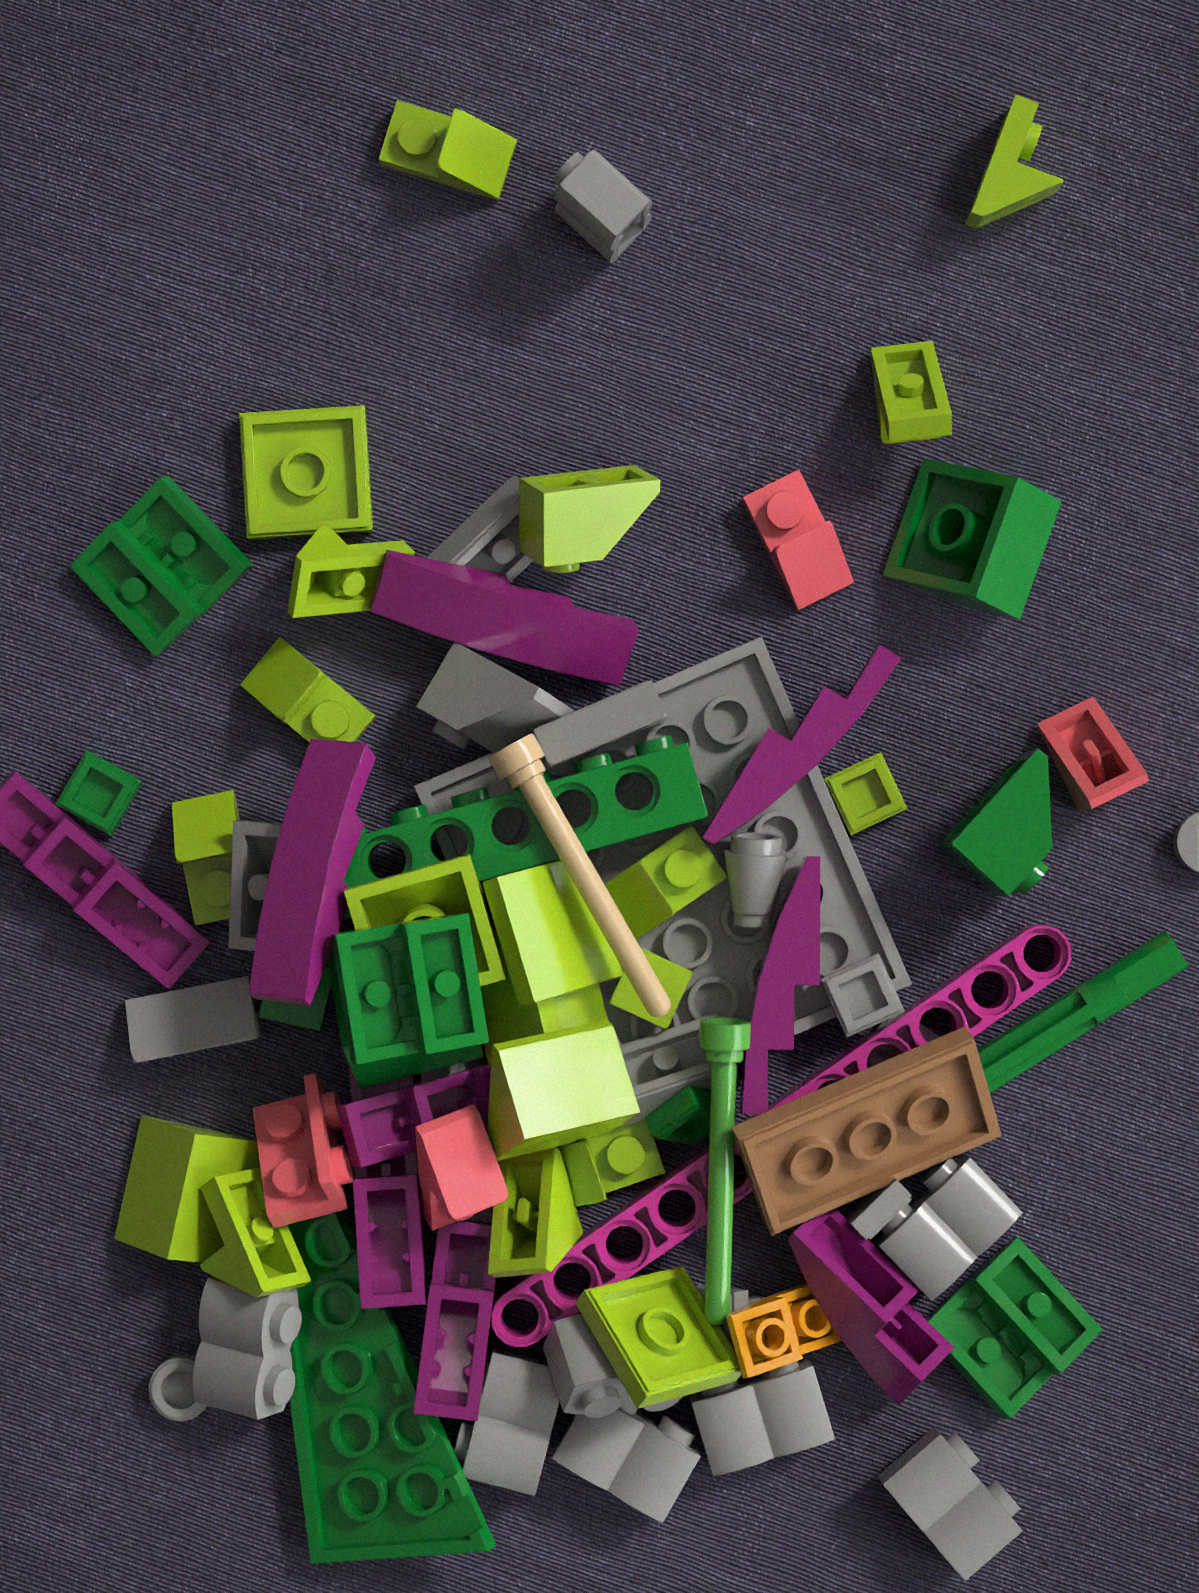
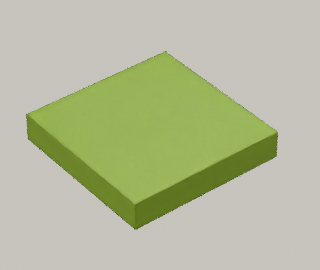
[239,405,373,540]
[482,860,623,1007]
[575,1266,741,1409]

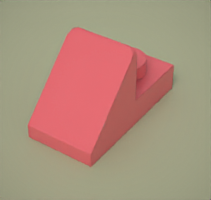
[742,469,854,611]
[415,1104,508,1231]

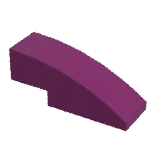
[788,1208,955,1406]

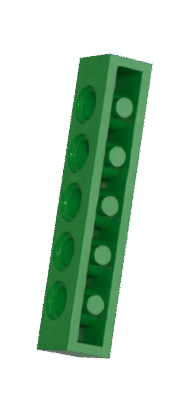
[343,735,709,921]

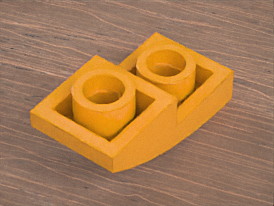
[726,1282,842,1378]

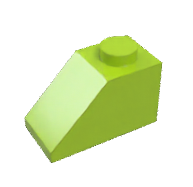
[519,465,660,573]

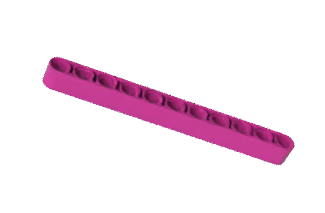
[491,925,1071,1347]

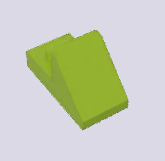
[964,94,1064,229]
[378,100,517,201]
[871,341,952,444]
[287,524,415,618]
[240,637,377,742]
[172,790,240,926]
[604,825,728,940]
[556,1120,666,1207]
[200,1167,311,1298]

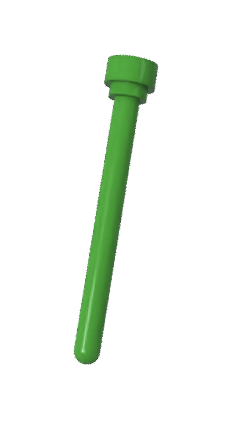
[699,1017,751,1325]

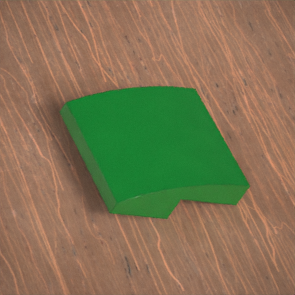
[69,475,254,657]
[331,913,489,1065]
[925,1237,1103,1420]

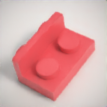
[253,1073,353,1228]

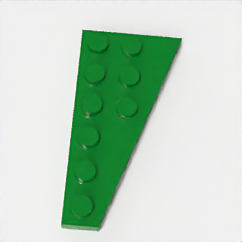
[288,1210,497,1564]

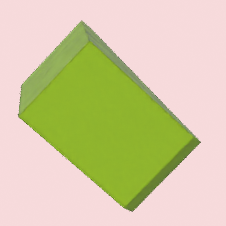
[488,1147,583,1278]

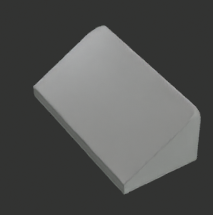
[427,476,534,583]
[534,680,668,770]
[125,975,261,1063]
[620,1013,741,1126]

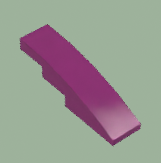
[369,550,639,686]
[701,645,901,845]
[249,738,376,1006]
[0,769,210,989]
[739,856,820,1114]
[336,1064,491,1168]
[349,1065,426,1309]
[414,1206,497,1421]

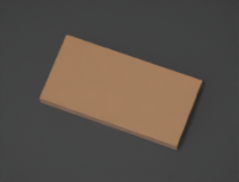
[731,1026,1002,1236]

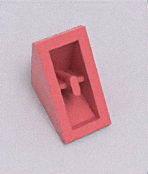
[1037,697,1149,811]

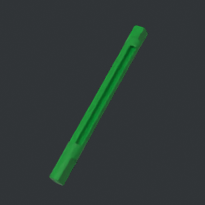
[977,931,1188,1093]

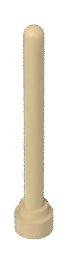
[488,733,671,1017]

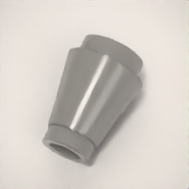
[724,832,787,928]

